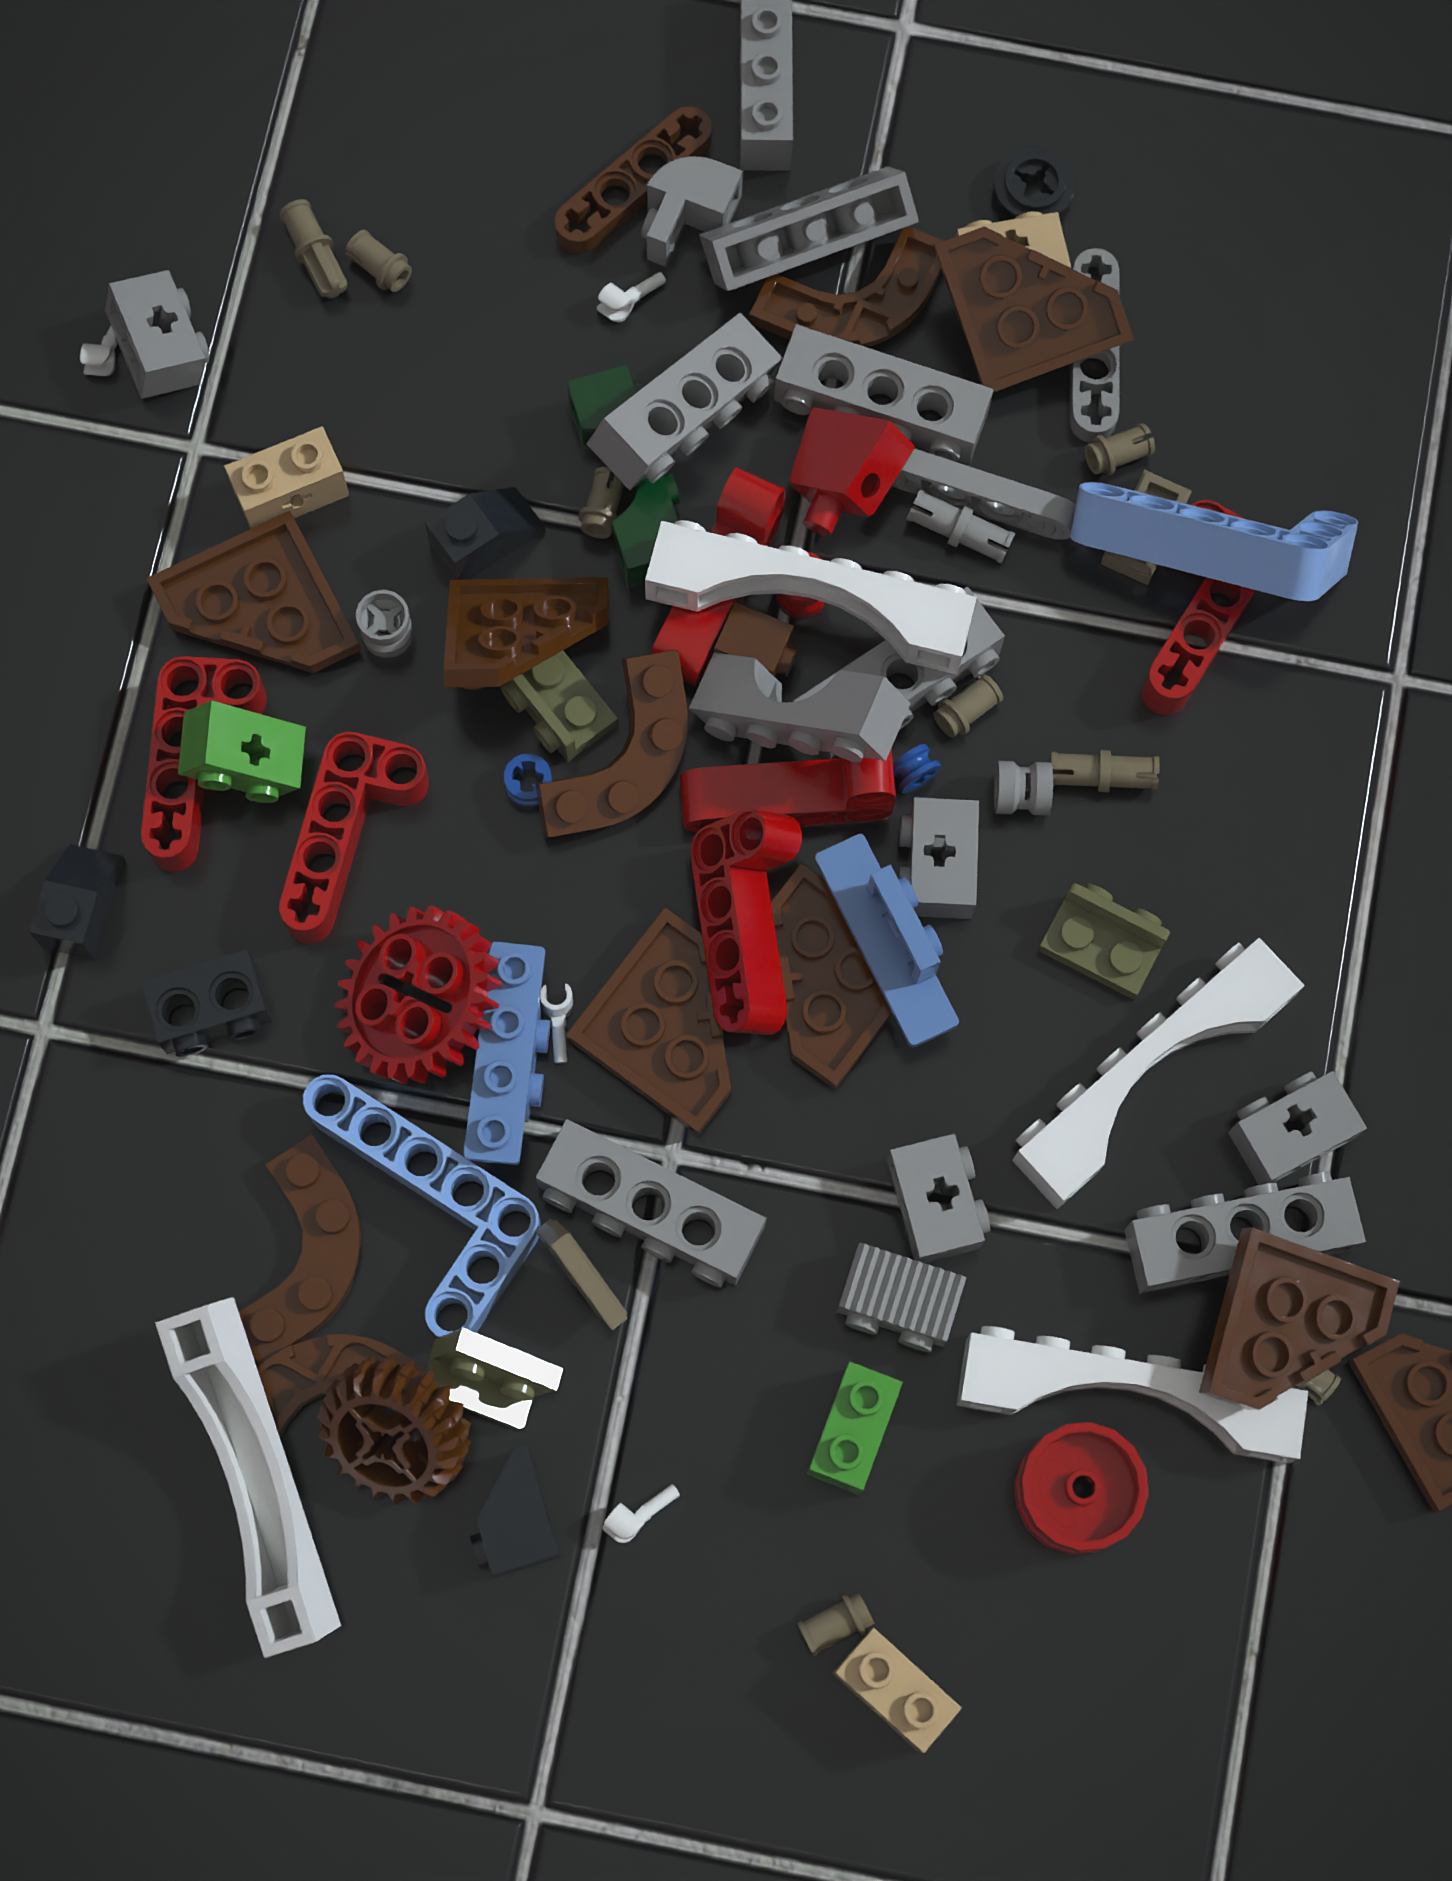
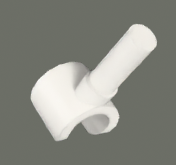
[597,272,666,323]
[80,326,117,376]
[540,984,574,1064]
[602,1484,680,1543]

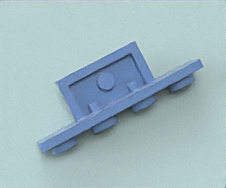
[815,834,959,1047]
[464,942,550,1165]

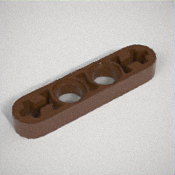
[555,106,712,254]

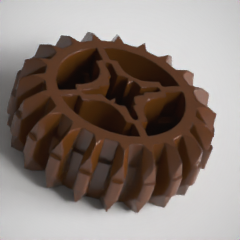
[317,1354,471,1505]

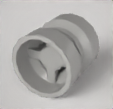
[356,590,413,658]
[994,760,1053,816]

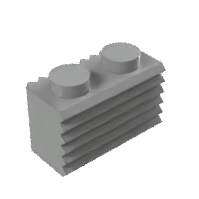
[837,1243,966,1352]

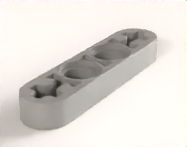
[1069,248,1119,443]
[892,449,1076,540]

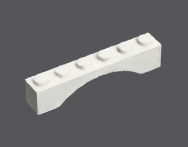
[645,520,977,675]
[1012,938,1305,1209]
[155,1297,341,1658]
[956,1326,1308,1464]

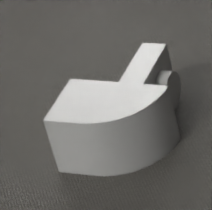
[641,156,743,267]

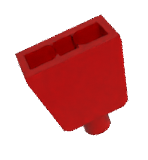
[790,407,915,536]

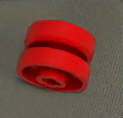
[1013,1422,1149,1555]

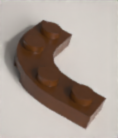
[749,226,943,347]
[535,650,688,838]
[239,1134,362,1365]
[208,1334,426,1444]

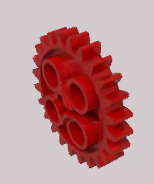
[335,905,502,1084]

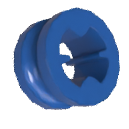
[893,744,942,794]
[504,754,552,807]

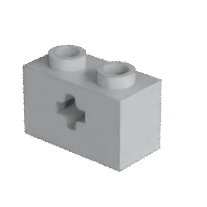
[105,270,209,399]
[898,797,979,919]
[1228,1071,1367,1185]
[887,1133,990,1263]

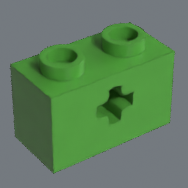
[178,700,306,803]
[806,1361,903,1495]

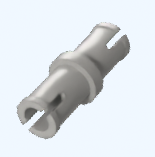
[906,489,1015,564]

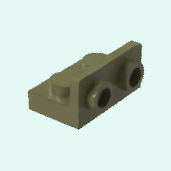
[500,651,618,762]
[1038,883,1170,1000]
[425,1328,562,1429]

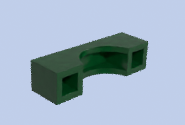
[567,365,687,588]

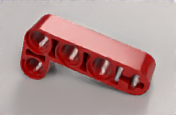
[650,467,785,687]
[1141,500,1256,715]
[141,656,267,872]
[279,732,429,944]
[680,748,896,833]
[691,809,802,1035]

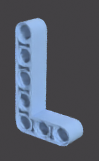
[1070,482,1358,601]
[303,1075,541,1338]

